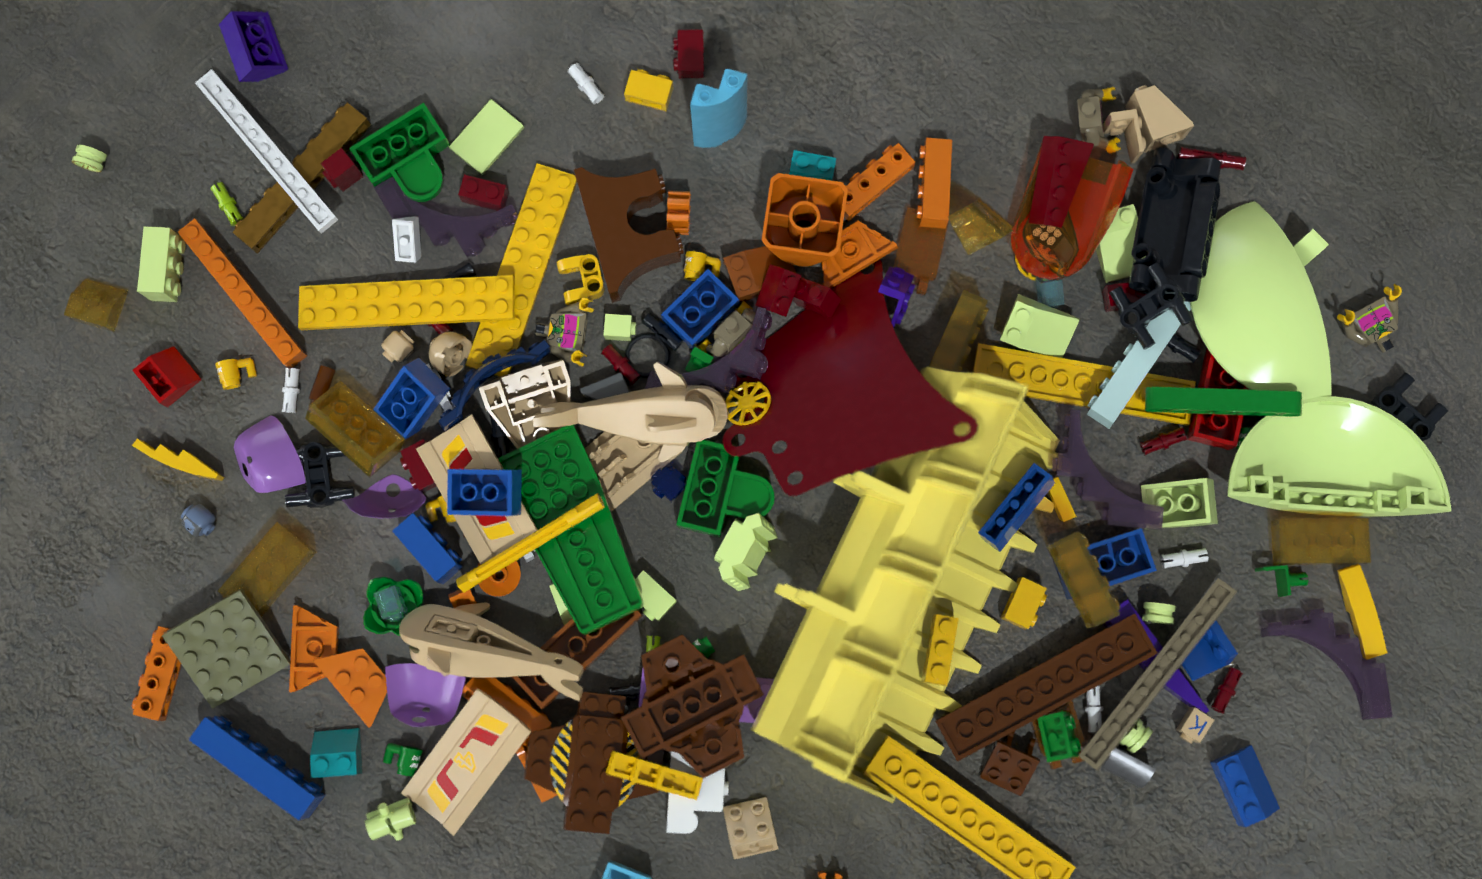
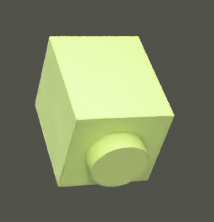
[604,314,636,341]

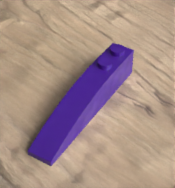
[1102,600,1209,713]

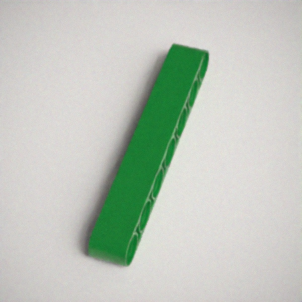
[1145,387,1302,417]

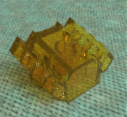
[948,199,1015,255]

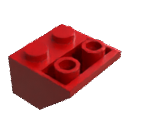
[132,346,202,408]

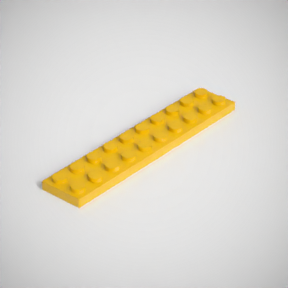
[465,163,577,377]
[298,275,515,330]
[973,343,1196,426]
[862,735,1076,879]

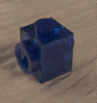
[651,466,687,503]

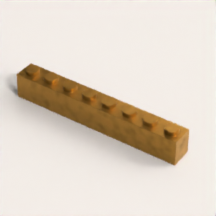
[232,102,371,254]

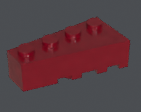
[1029,136,1094,228]

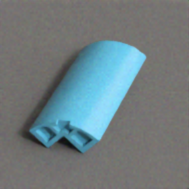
[690,69,747,148]

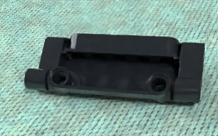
[1129,148,1222,302]

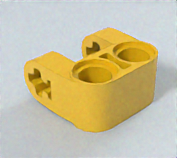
[557,254,605,305]

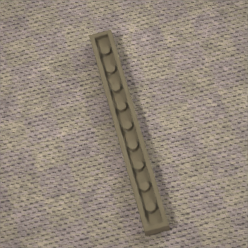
[1079,578,1237,771]

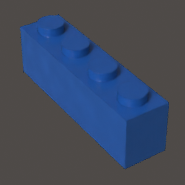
[978,463,1055,552]

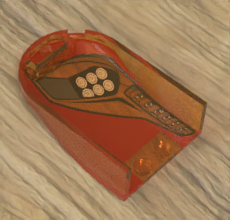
[1011,141,1133,280]

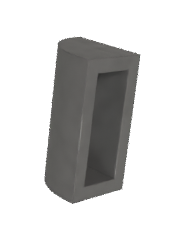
[1101,748,1156,788]

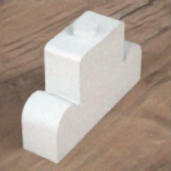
[667,751,729,834]

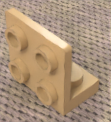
[1103,109,1146,163]
[723,797,778,859]

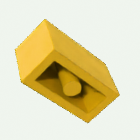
[624,69,673,112]
[1000,577,1047,630]

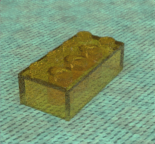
[929,290,989,372]
[305,381,405,477]
[1271,518,1371,565]
[217,522,316,617]
[1047,531,1120,628]

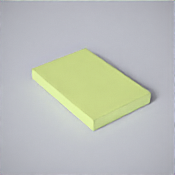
[449,99,524,176]

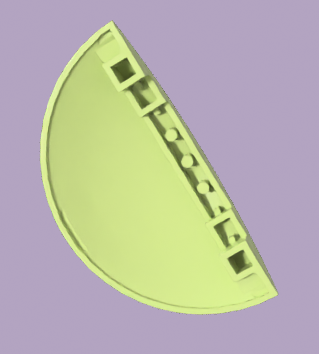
[1190,201,1332,400]
[1228,396,1452,517]

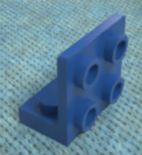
[1182,621,1238,681]

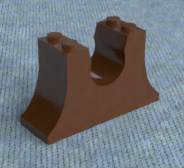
[574,167,684,303]

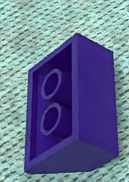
[219,11,288,82]

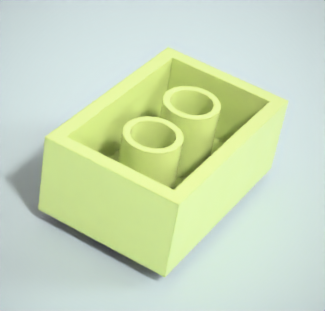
[137,227,185,302]

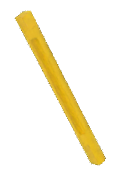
[456,494,605,593]

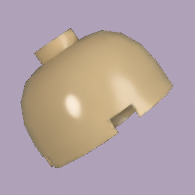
[429,332,472,377]

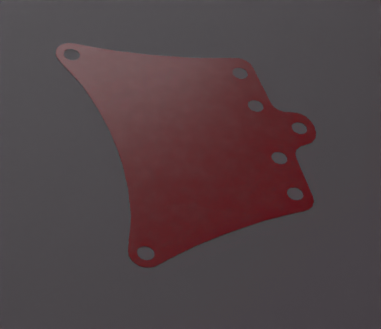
[723,259,978,496]

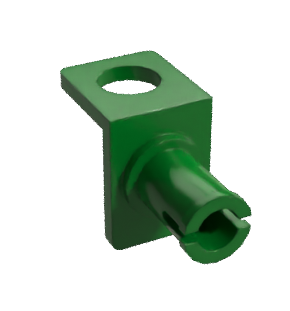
[1255,565,1308,597]

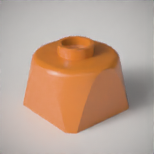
[761,173,848,266]

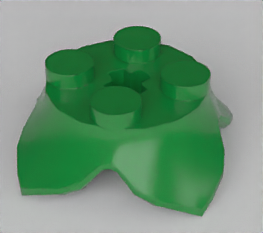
[363,577,423,636]

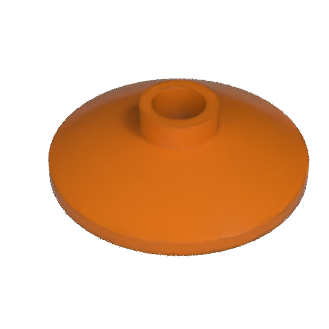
[477,561,521,597]

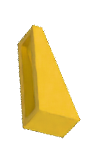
[1049,476,1077,522]

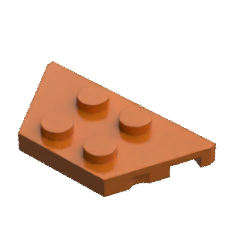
[822,221,898,288]
[289,605,339,692]
[313,648,387,728]

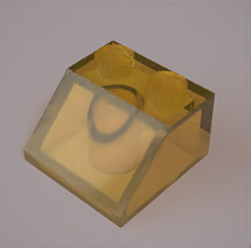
[64,279,128,332]

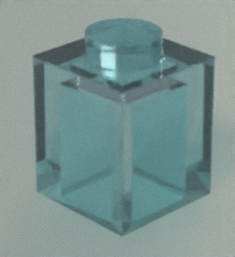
[1035,277,1065,308]
[373,585,408,622]

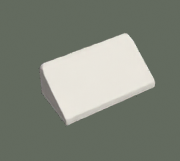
[392,216,421,263]

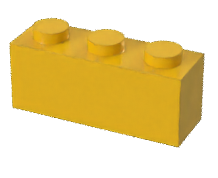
[921,614,959,686]

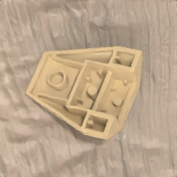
[479,360,570,449]

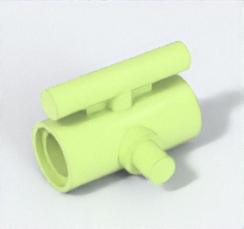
[365,798,416,840]

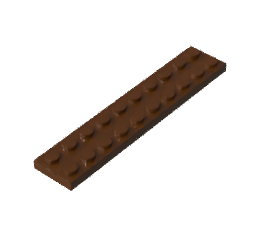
[935,613,1158,762]

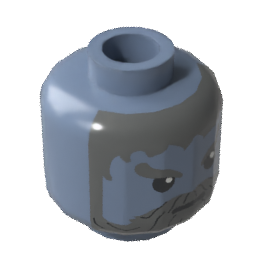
[181,504,215,537]

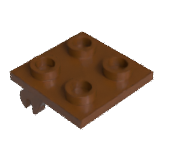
[980,731,1040,796]

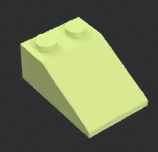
[1092,204,1146,283]
[1000,294,1080,358]
[1141,478,1218,529]

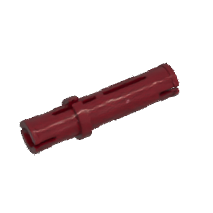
[1178,146,1246,171]

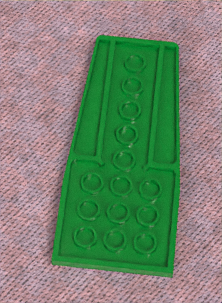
[498,425,644,635]

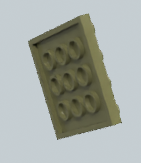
[162,588,290,709]

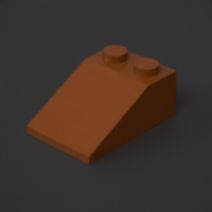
[723,246,796,303]

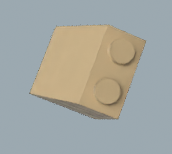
[1125,85,1194,153]

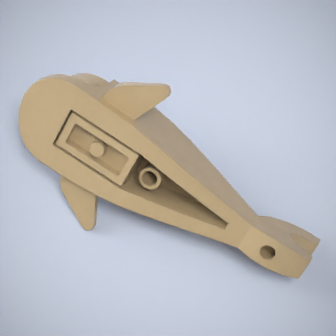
[533,362,728,462]
[399,602,583,701]

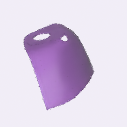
[234,415,306,493]
[343,475,426,518]
[385,663,466,727]

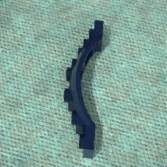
[439,340,551,432]

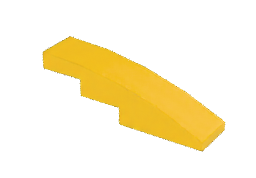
[132,438,225,481]
[1337,564,1387,660]
[606,751,703,800]

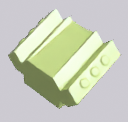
[714,513,777,591]

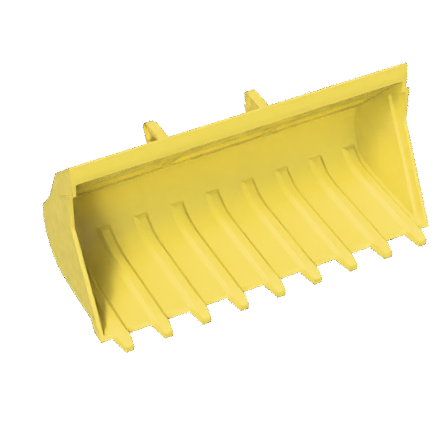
[751,367,1074,803]

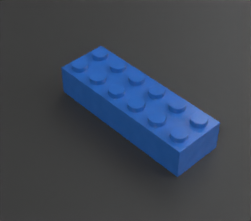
[188,715,325,820]

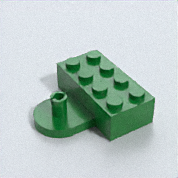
[349,103,450,202]
[676,440,775,538]

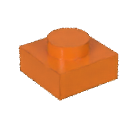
[448,589,477,608]

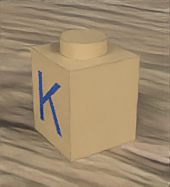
[1176,707,1214,744]

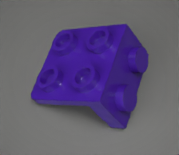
[878,267,915,328]

